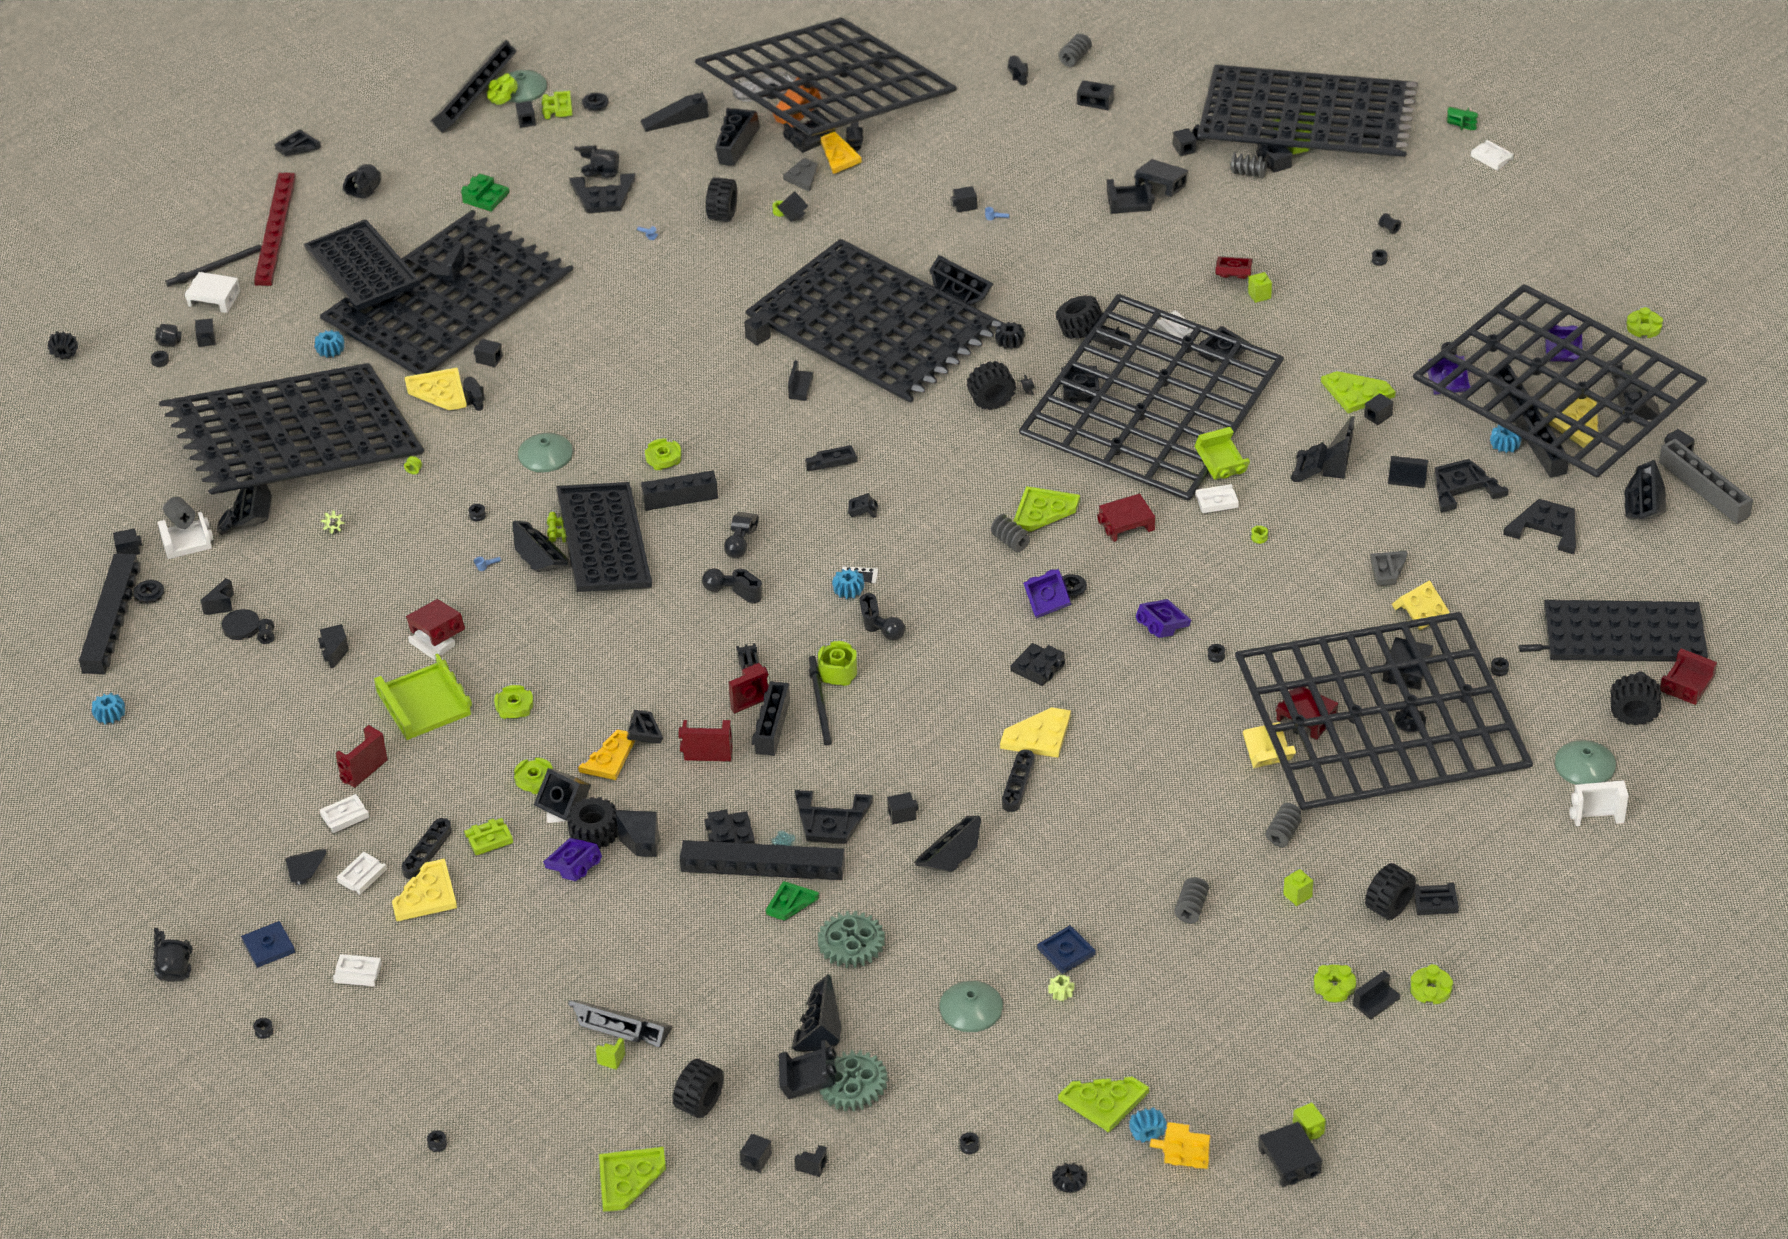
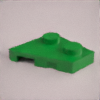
[766,881,819,921]

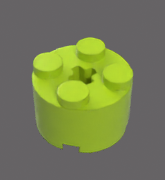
[818,641,858,686]

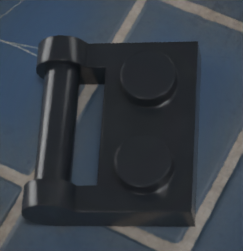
[1291,442,1327,482]
[1413,882,1459,915]

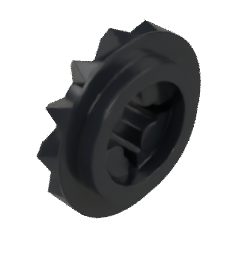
[582,92,609,112]
[217,507,238,535]
[1063,574,1087,598]
[134,580,164,604]
[1394,707,1426,732]
[1052,1162,1087,1193]

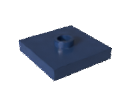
[241,921,295,968]
[1037,925,1096,974]

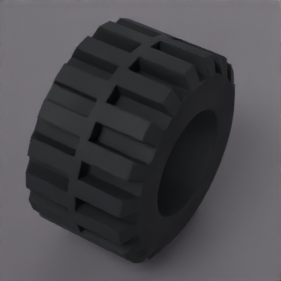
[706,177,738,222]
[1056,295,1103,339]
[967,361,1016,410]
[1610,674,1661,725]
[567,797,618,849]
[1365,863,1416,920]
[673,1058,724,1118]

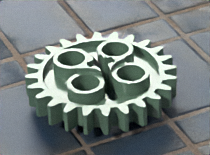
[818,911,885,968]
[820,1050,888,1112]

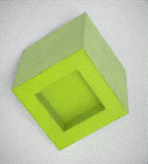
[595,1038,626,1070]

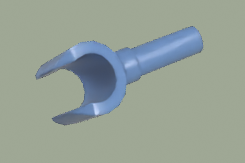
[985,207,1009,221]
[637,226,658,240]
[474,557,501,571]

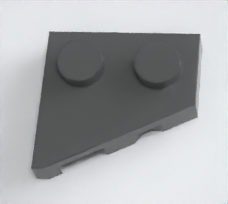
[783,158,818,191]
[1370,551,1407,585]

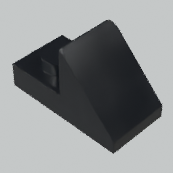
[200,578,234,615]

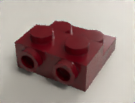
[1215,256,1253,279]
[728,663,769,714]

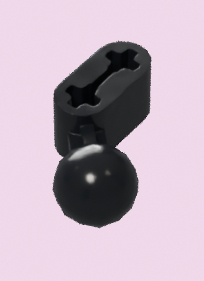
[724,511,759,558]
[702,568,762,603]
[859,593,905,641]

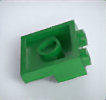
[461,173,509,212]

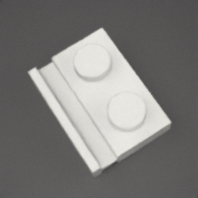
[1471,140,1513,170]
[1155,310,1193,339]
[1195,484,1239,513]
[408,630,455,660]
[320,794,369,833]
[337,852,387,895]
[333,954,382,986]

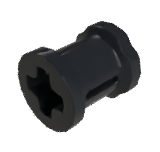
[1378,213,1402,234]
[257,619,275,644]

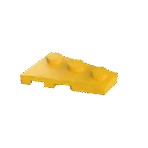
[821,132,862,174]
[578,729,635,780]

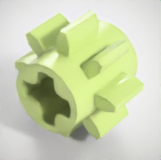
[320,510,345,534]
[1048,975,1074,1001]

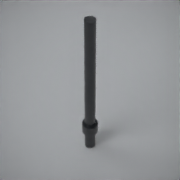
[165,244,261,287]
[808,656,832,746]

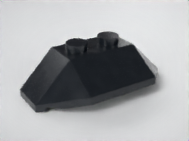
[929,255,993,306]
[1624,460,1666,520]
[231,476,272,528]
[512,521,569,572]
[914,815,981,872]

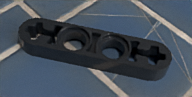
[1002,750,1034,812]
[402,818,452,879]

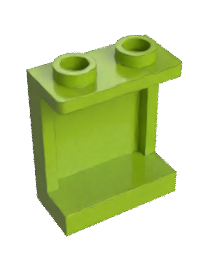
[1194,427,1250,480]

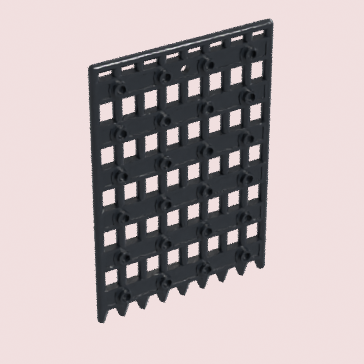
[1197,64,1418,157]
[320,210,574,375]
[745,239,1004,403]
[159,363,425,495]

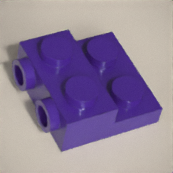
[1545,325,1582,362]
[1428,355,1470,395]
[1023,569,1072,619]
[1135,599,1192,638]
[543,838,602,881]

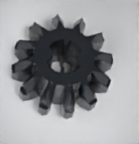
[995,321,1025,350]
[47,330,78,359]

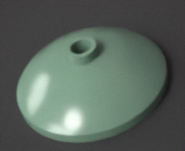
[509,70,547,103]
[518,433,573,472]
[1555,740,1616,785]
[940,981,1003,1032]

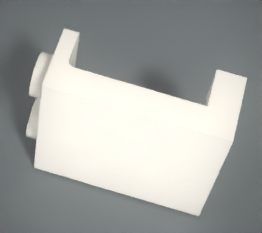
[185,272,240,313]
[158,512,214,559]
[1569,781,1628,826]

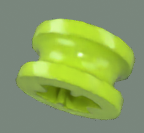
[772,200,785,217]
[404,456,422,475]
[1251,525,1268,544]

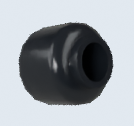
[155,323,181,347]

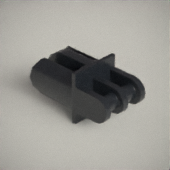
[1008,55,1028,86]
[846,122,863,152]
[1093,325,1131,350]
[463,377,485,411]
[736,643,759,670]

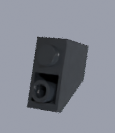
[318,624,349,668]

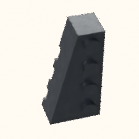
[715,108,760,166]

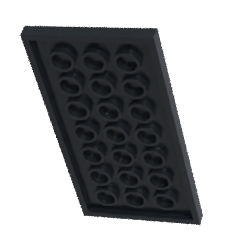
[304,219,421,311]
[556,482,652,592]
[1544,600,1708,662]

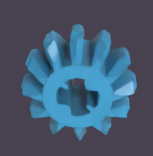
[315,329,345,358]
[1490,425,1522,453]
[832,568,865,600]
[92,692,125,725]
[1129,1107,1167,1143]

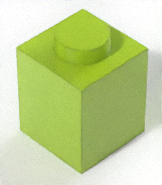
[1248,272,1272,303]
[1283,869,1313,907]
[1293,1102,1326,1140]

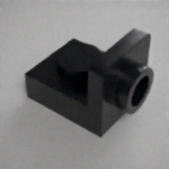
[848,493,878,518]

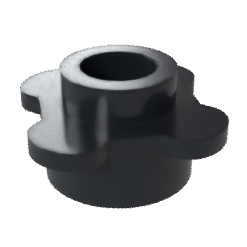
[1020,374,1035,395]

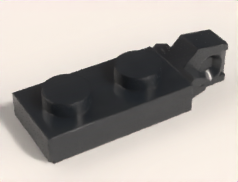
[805,445,857,471]

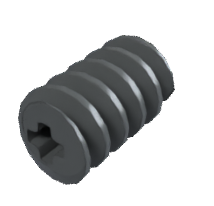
[1059,33,1092,67]
[1230,152,1268,178]
[163,497,195,529]
[991,514,1030,552]
[1265,803,1302,847]
[1174,877,1209,924]

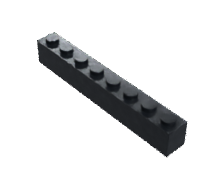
[430,40,517,133]
[1491,365,1568,478]
[79,554,141,675]
[680,840,845,880]

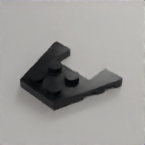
[569,173,636,213]
[1434,459,1508,513]
[1503,499,1576,554]
[795,790,873,844]

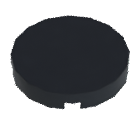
[222,609,260,640]

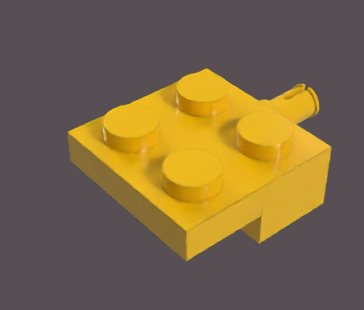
[1150,1122,1210,1169]

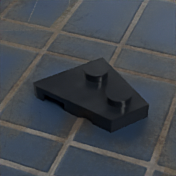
[274,129,321,156]
[627,709,663,744]

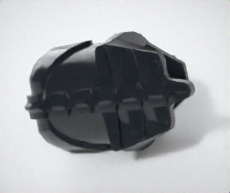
[574,145,620,178]
[342,164,381,199]
[152,928,193,982]

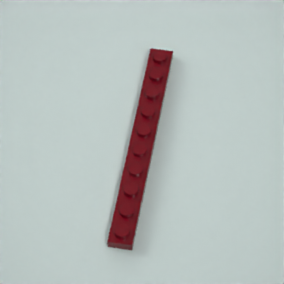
[254,172,296,286]

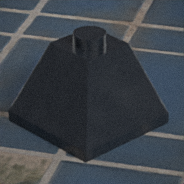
[534,768,591,821]
[616,810,660,857]
[285,848,326,885]

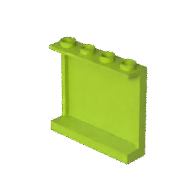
[374,653,472,740]

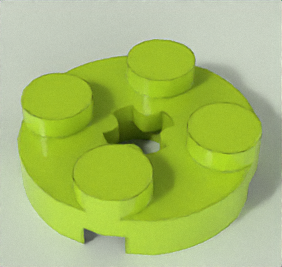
[487,73,518,105]
[1626,307,1663,338]
[644,438,681,471]
[494,685,534,719]
[514,758,553,794]
[1313,964,1356,1002]
[1410,964,1453,1004]

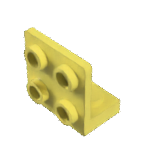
[1392,580,1449,630]
[1243,722,1296,769]

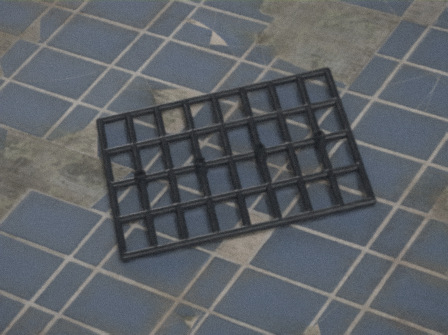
[695,17,957,136]
[1413,284,1707,478]
[1019,294,1284,500]
[1235,612,1533,810]

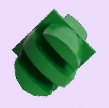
[1446,107,1478,131]

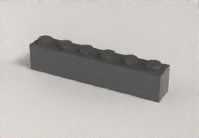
[1659,439,1753,524]

